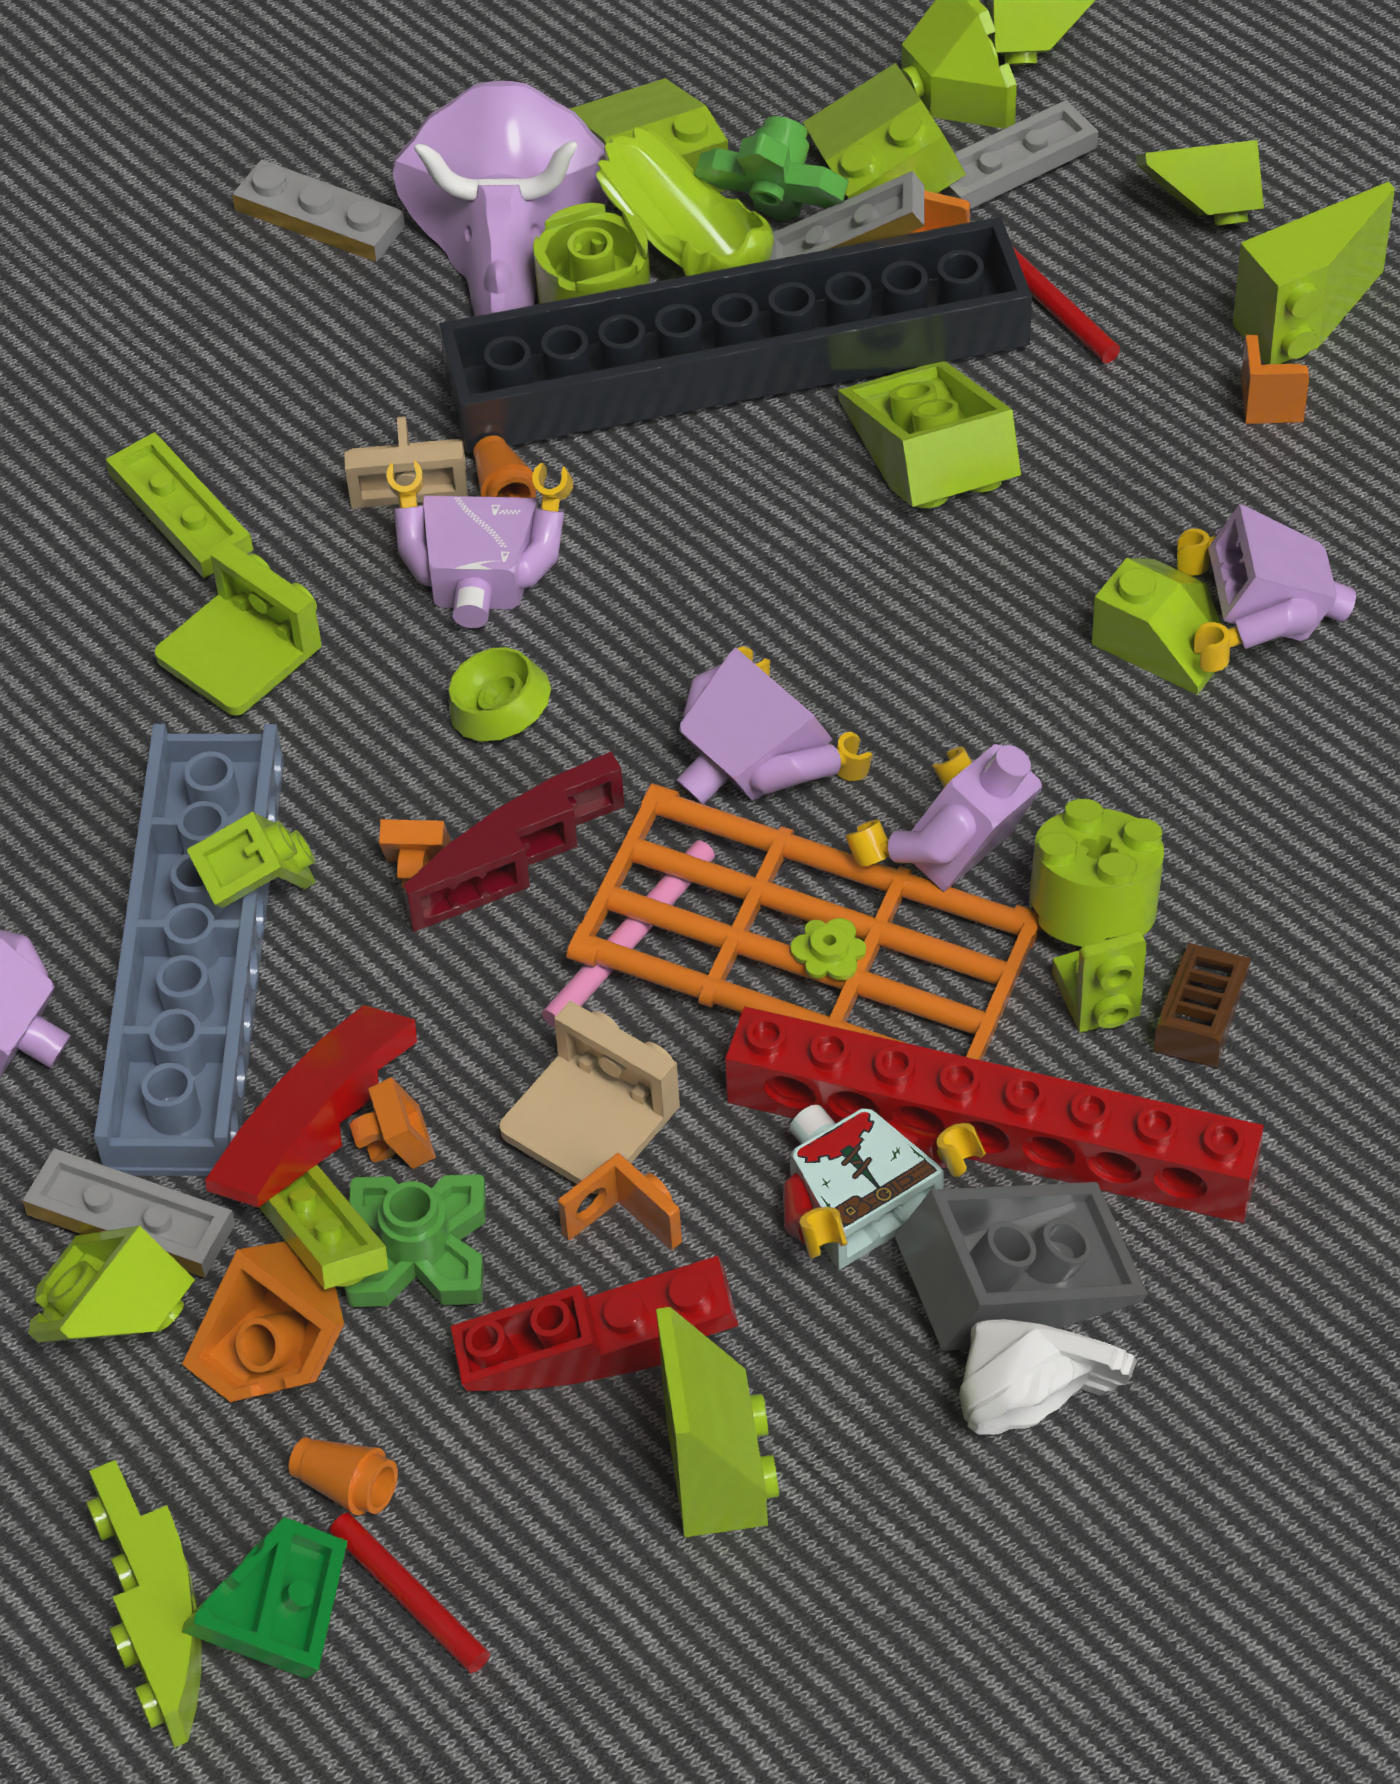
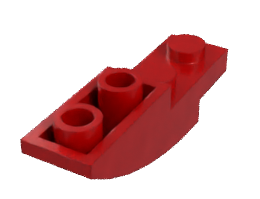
[451,1255,739,1391]

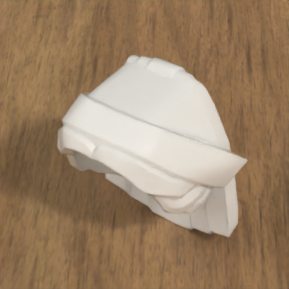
[959,1319,1137,1435]

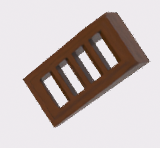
[1154,943,1251,1068]

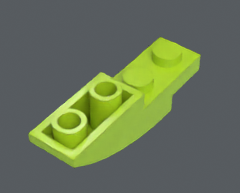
[86,1460,202,1748]

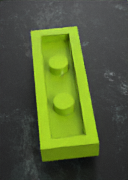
[105,432,253,578]
[259,1165,389,1289]

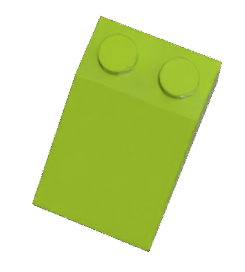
[802,63,967,199]
[570,78,728,212]
[1233,181,1395,365]
[837,361,1021,508]
[656,1307,779,1538]

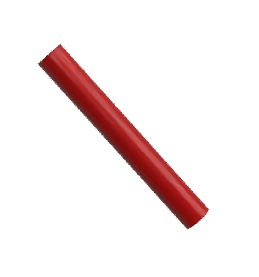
[1013,247,1120,364]
[329,1512,490,1674]

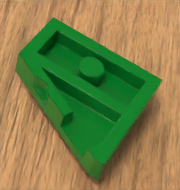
[182,1517,348,1679]

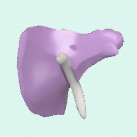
[393,81,608,316]

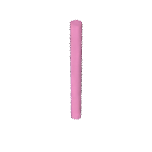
[542,840,715,1028]

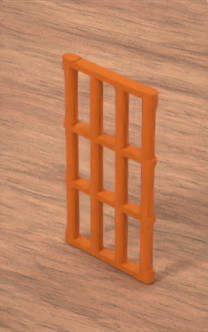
[566,783,1042,1060]

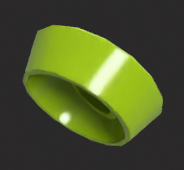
[449,647,551,741]

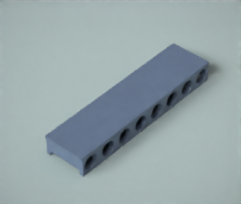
[94,724,284,1176]

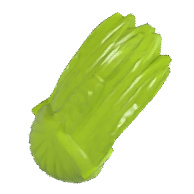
[596,127,774,276]

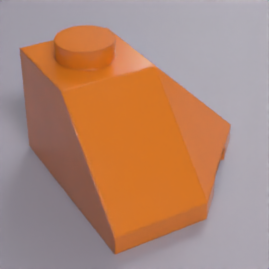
[182,1241,344,1402]

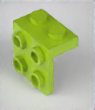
[155,541,322,715]

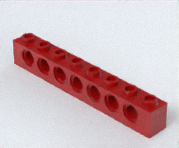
[725,1006,1264,1224]

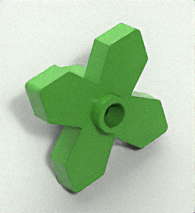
[694,116,849,221]
[345,1174,486,1307]

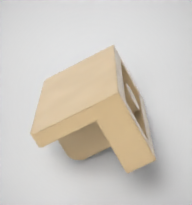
[344,416,468,509]

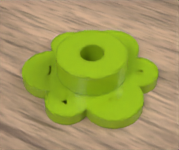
[790,918,866,981]

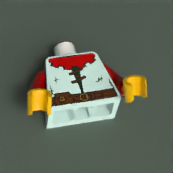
[783,1105,986,1270]

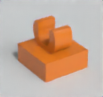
[379,819,451,889]
[349,1077,436,1169]

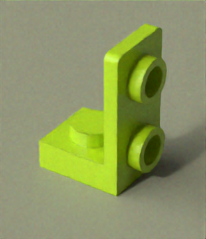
[186,811,316,908]
[1052,931,1147,1033]

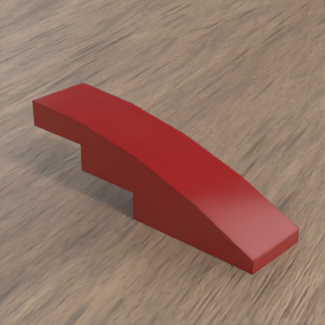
[205,1005,417,1208]

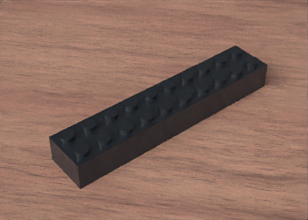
[439,217,1032,454]

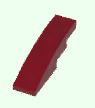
[403,751,625,932]

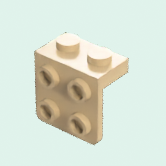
[500,1000,680,1194]

